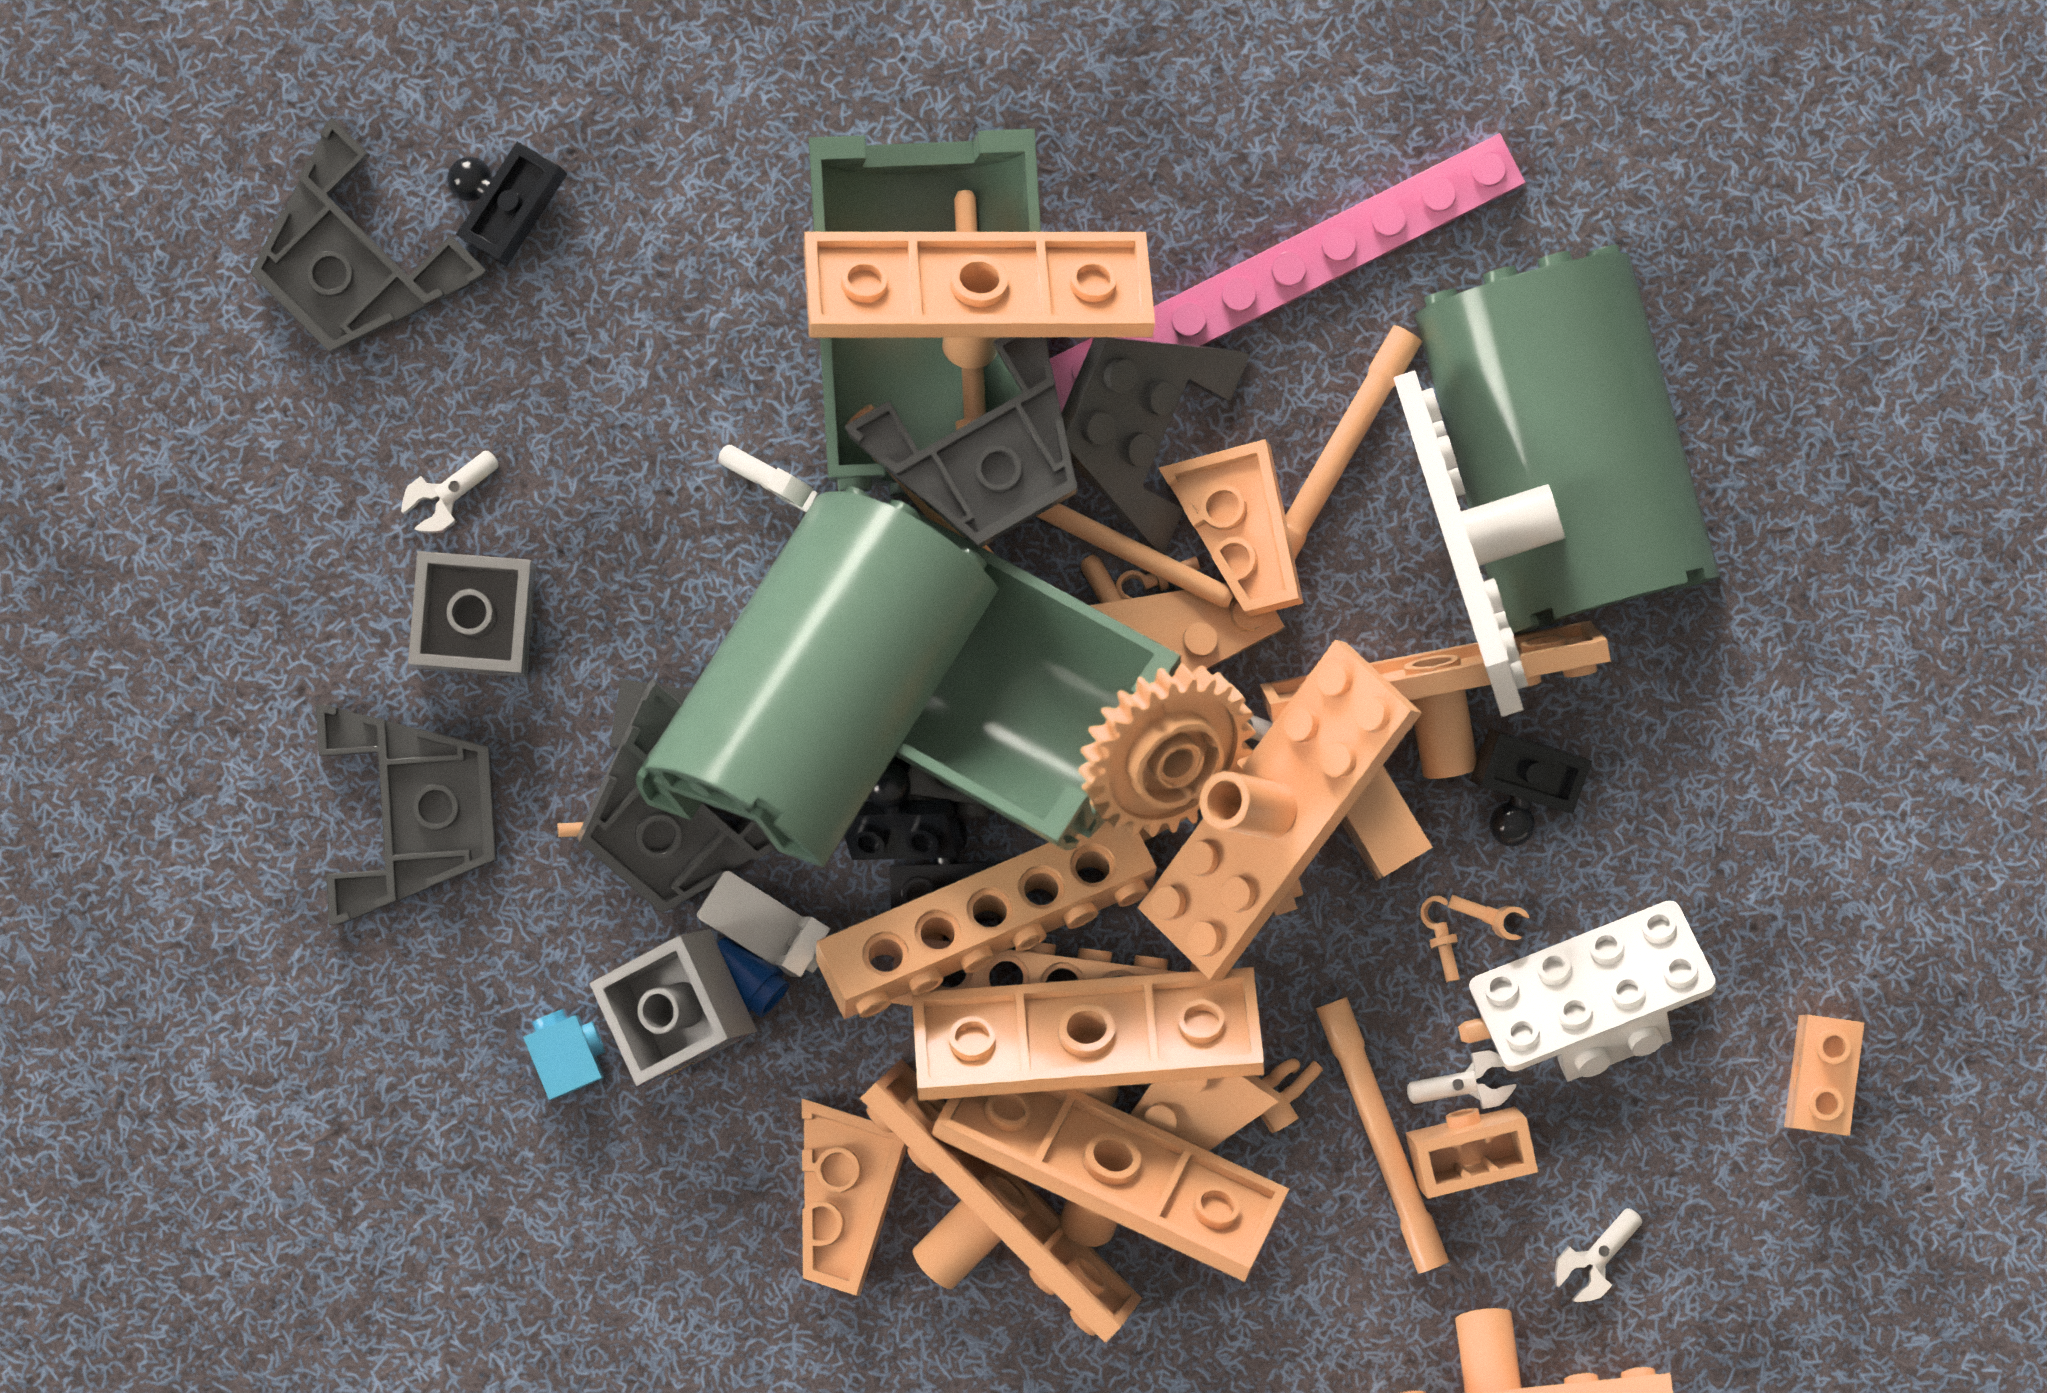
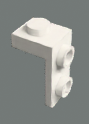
[697,871,831,977]

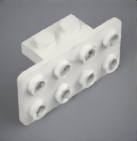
[1469,901,1716,1082]

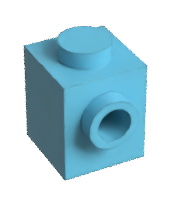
[523,1009,606,1100]

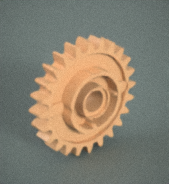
[1078,664,1256,837]

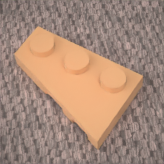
[1159,439,1303,617]
[1089,583,1285,674]
[1129,1076,1282,1151]
[802,1098,908,1296]

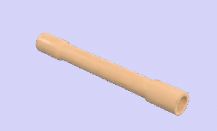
[1285,325,1422,560]
[1316,997,1450,1274]

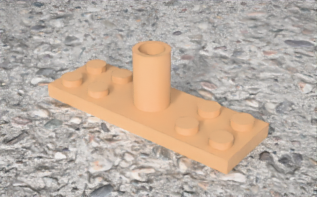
[803,232,1155,369]
[1260,621,1611,779]
[1137,640,1421,982]
[912,967,1264,1106]
[860,1059,1142,1343]
[931,1089,1289,1282]
[1402,1308,1673,1393]

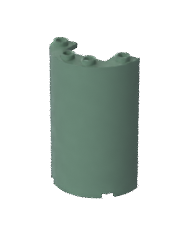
[809,129,1048,496]
[1414,245,1721,635]
[636,486,999,867]
[887,498,1181,850]

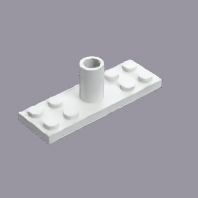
[1393,371,1565,717]

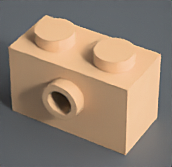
[1405,1106,1538,1199]

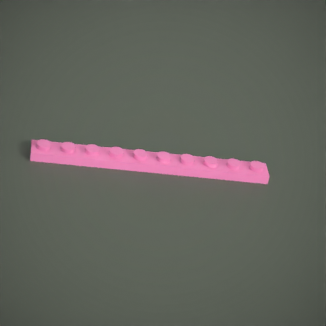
[1050,133,1526,413]

